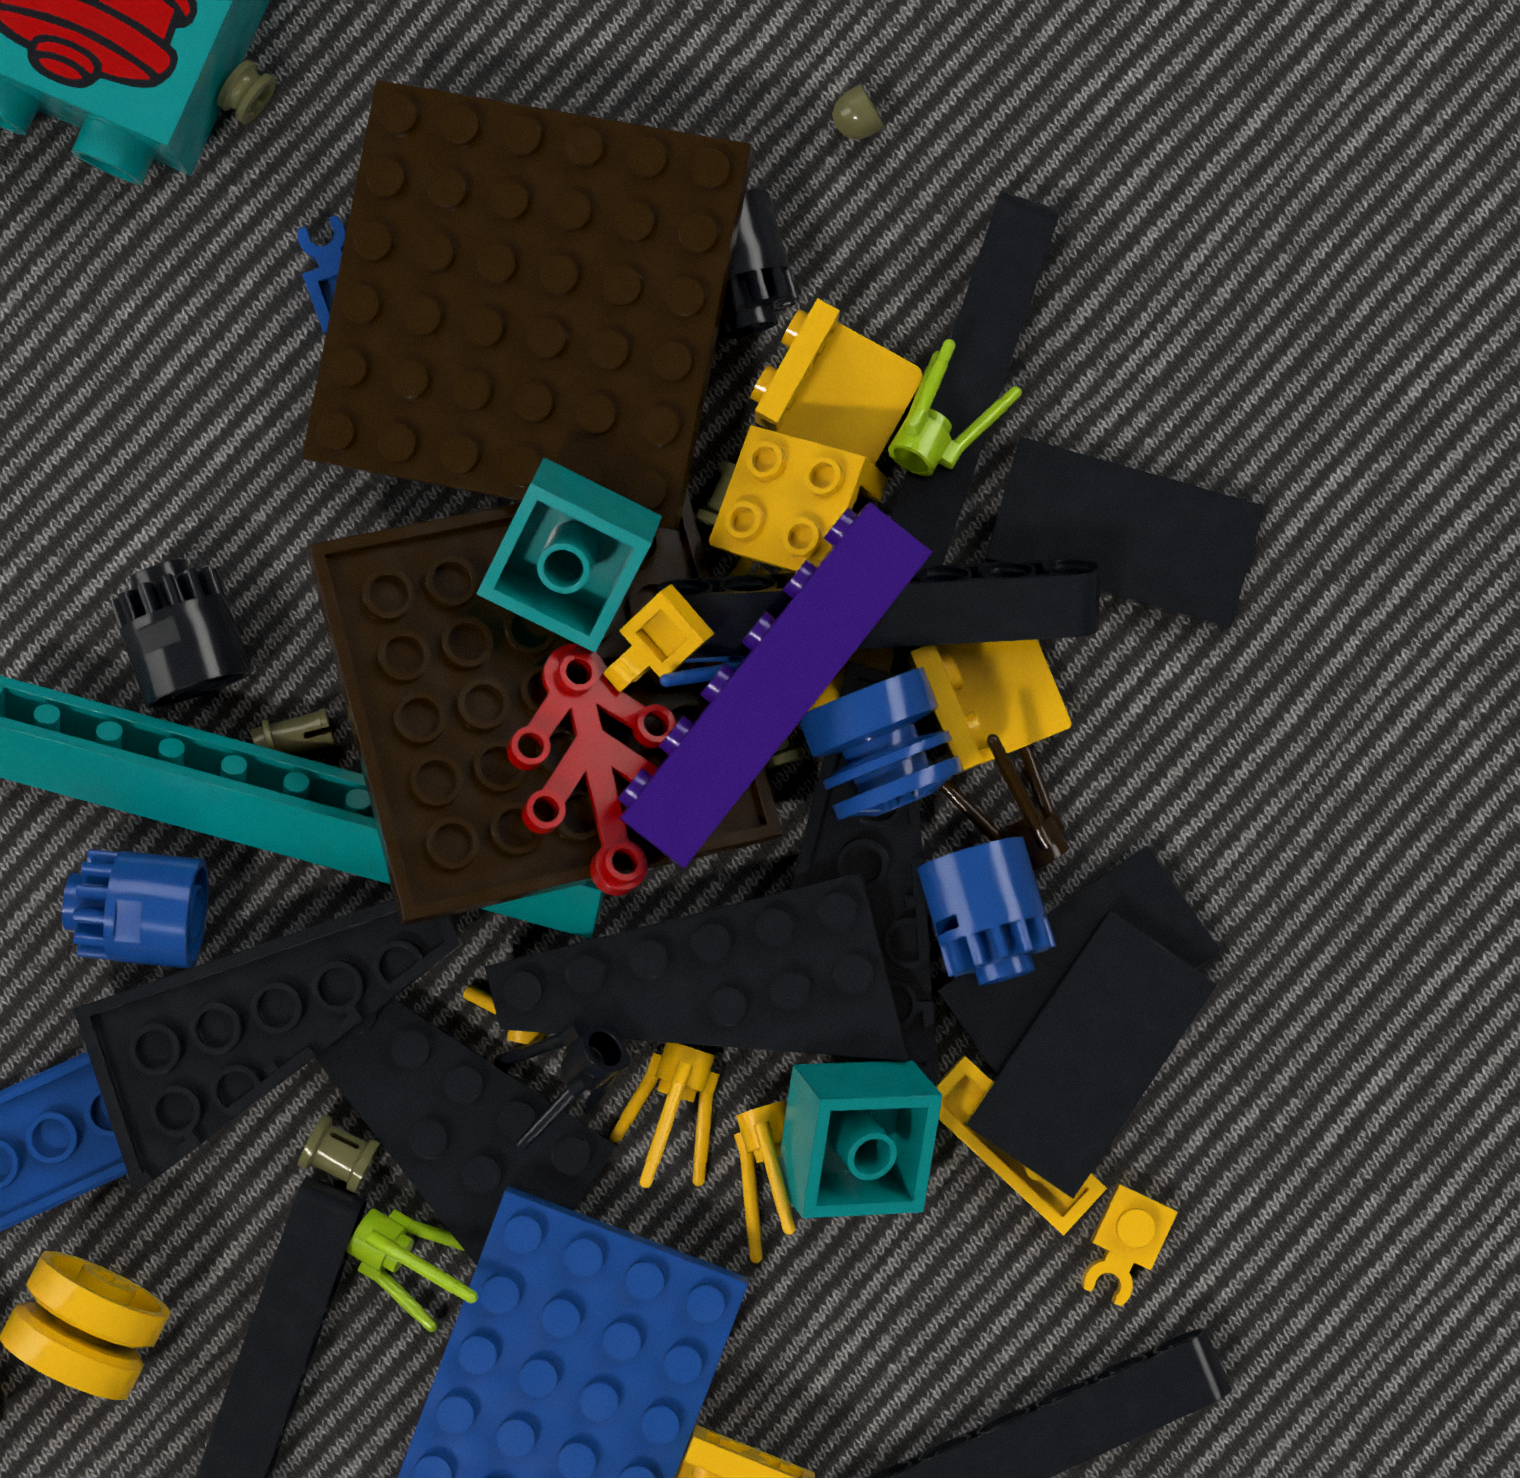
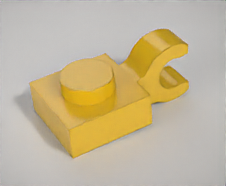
[603,584,715,692]

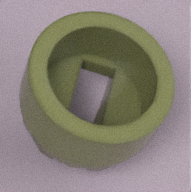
[832,83,885,140]

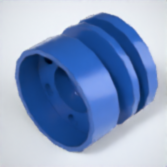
[799,667,964,821]

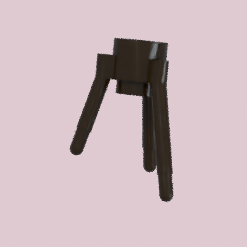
[939,734,1070,871]

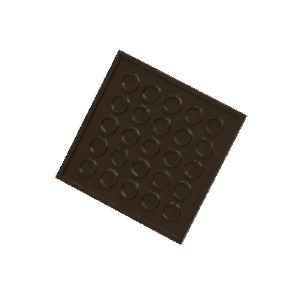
[302,80,754,531]
[307,491,783,926]

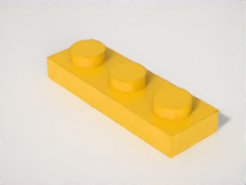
[935,1055,1107,1236]

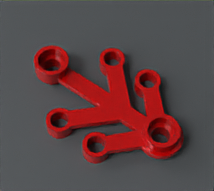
[507,644,676,896]

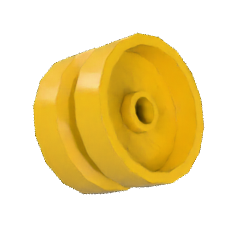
[0,1251,171,1400]

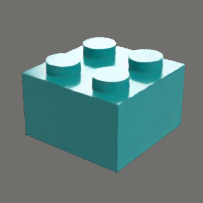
[476,457,662,653]
[779,1060,942,1218]

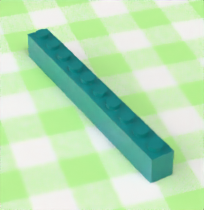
[0,675,606,939]

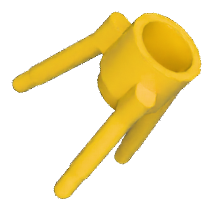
[610,1042,720,1188]
[734,1101,795,1263]

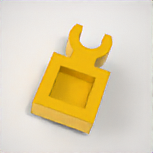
[1081,1183,1178,1306]

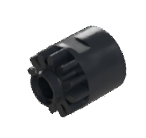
[719,189,799,339]
[110,559,252,708]

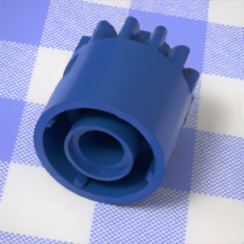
[917,837,1056,986]
[62,849,209,969]

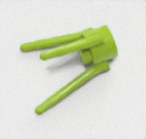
[888,339,1022,476]
[347,1208,478,1332]

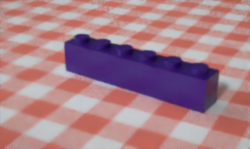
[617,502,932,868]

